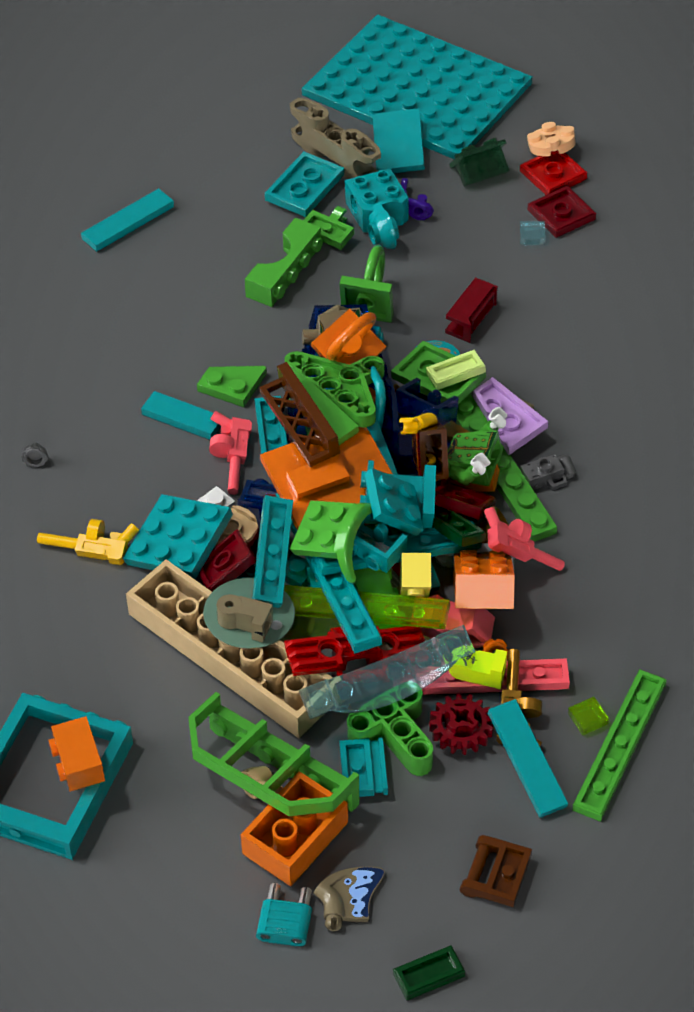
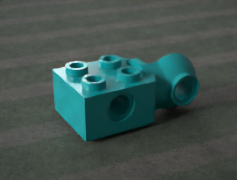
[345,168,409,249]

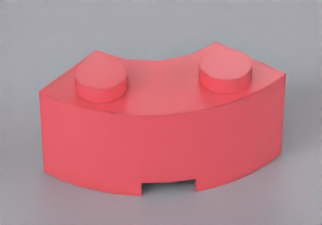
[410,594,495,648]

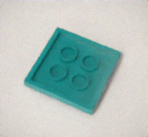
[123,494,233,579]

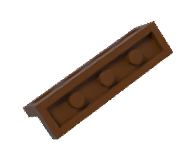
[259,362,340,467]

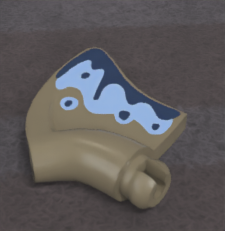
[314,867,385,931]

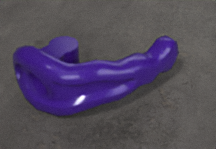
[401,178,434,220]

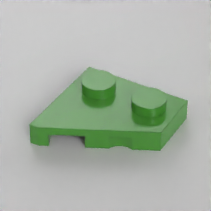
[197,366,267,408]

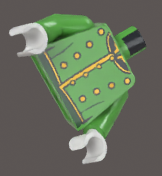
[448,407,507,486]

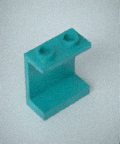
[360,460,436,529]

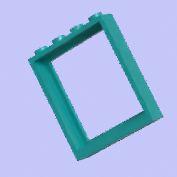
[0,692,133,860]

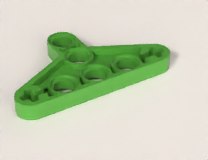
[284,351,384,428]

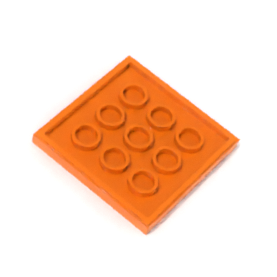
[260,427,393,530]

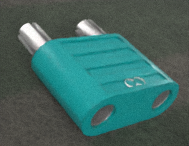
[256,883,312,946]

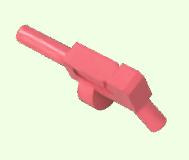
[209,411,252,495]
[484,507,565,571]

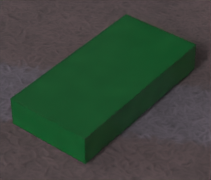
[393,945,465,1001]

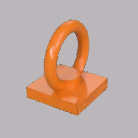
[310,309,387,379]

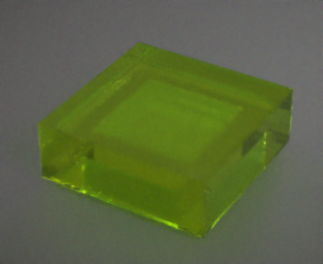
[568,697,609,735]

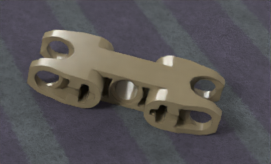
[290,98,381,179]

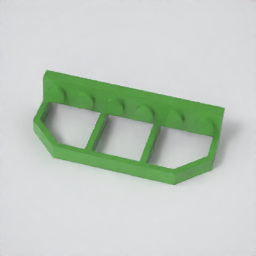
[189,692,359,816]

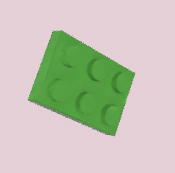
[391,341,486,409]

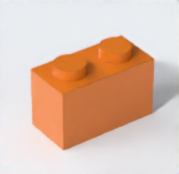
[48,716,105,792]

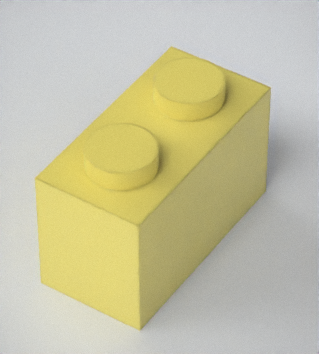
[400,553,431,603]

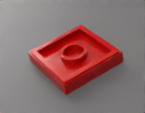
[520,150,588,195]

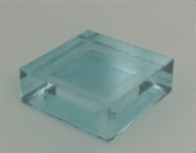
[520,221,545,245]

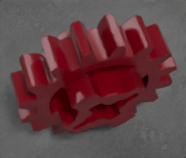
[429,693,494,755]

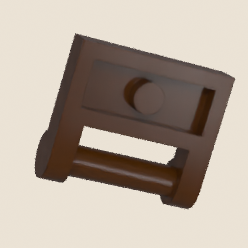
[459,835,532,907]

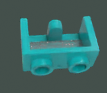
[352,519,408,573]

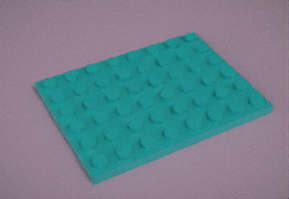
[302,14,533,162]

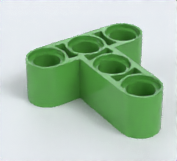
[347,682,433,776]

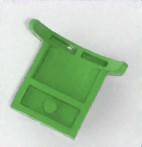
[290,500,372,583]

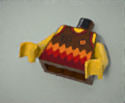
[399,413,449,482]

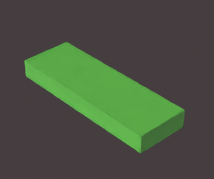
[288,378,359,445]

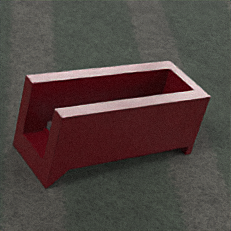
[445,277,498,343]

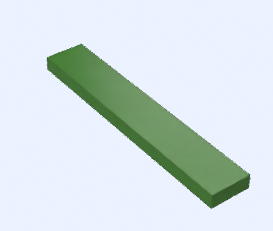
[572,669,667,822]

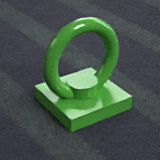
[339,245,394,323]

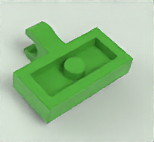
[303,206,354,250]

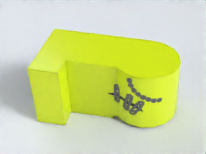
[449,646,508,690]

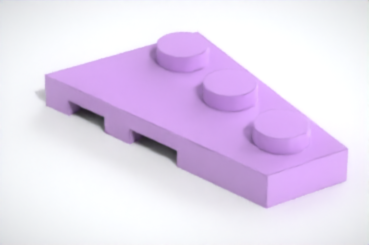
[473,377,548,455]

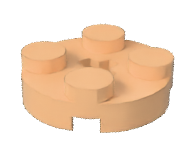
[527,122,576,156]

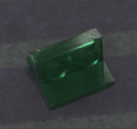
[449,138,510,187]

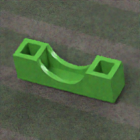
[245,218,323,307]

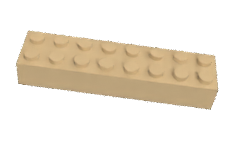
[126,559,338,738]

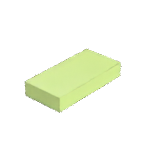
[426,350,486,390]

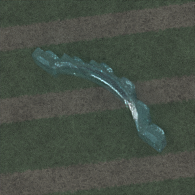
[299,625,475,719]

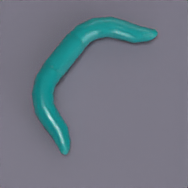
[371,366,386,429]

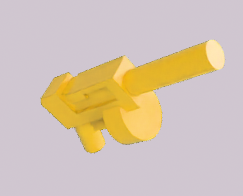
[37,519,139,565]

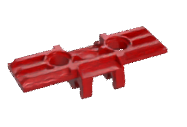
[284,625,430,689]

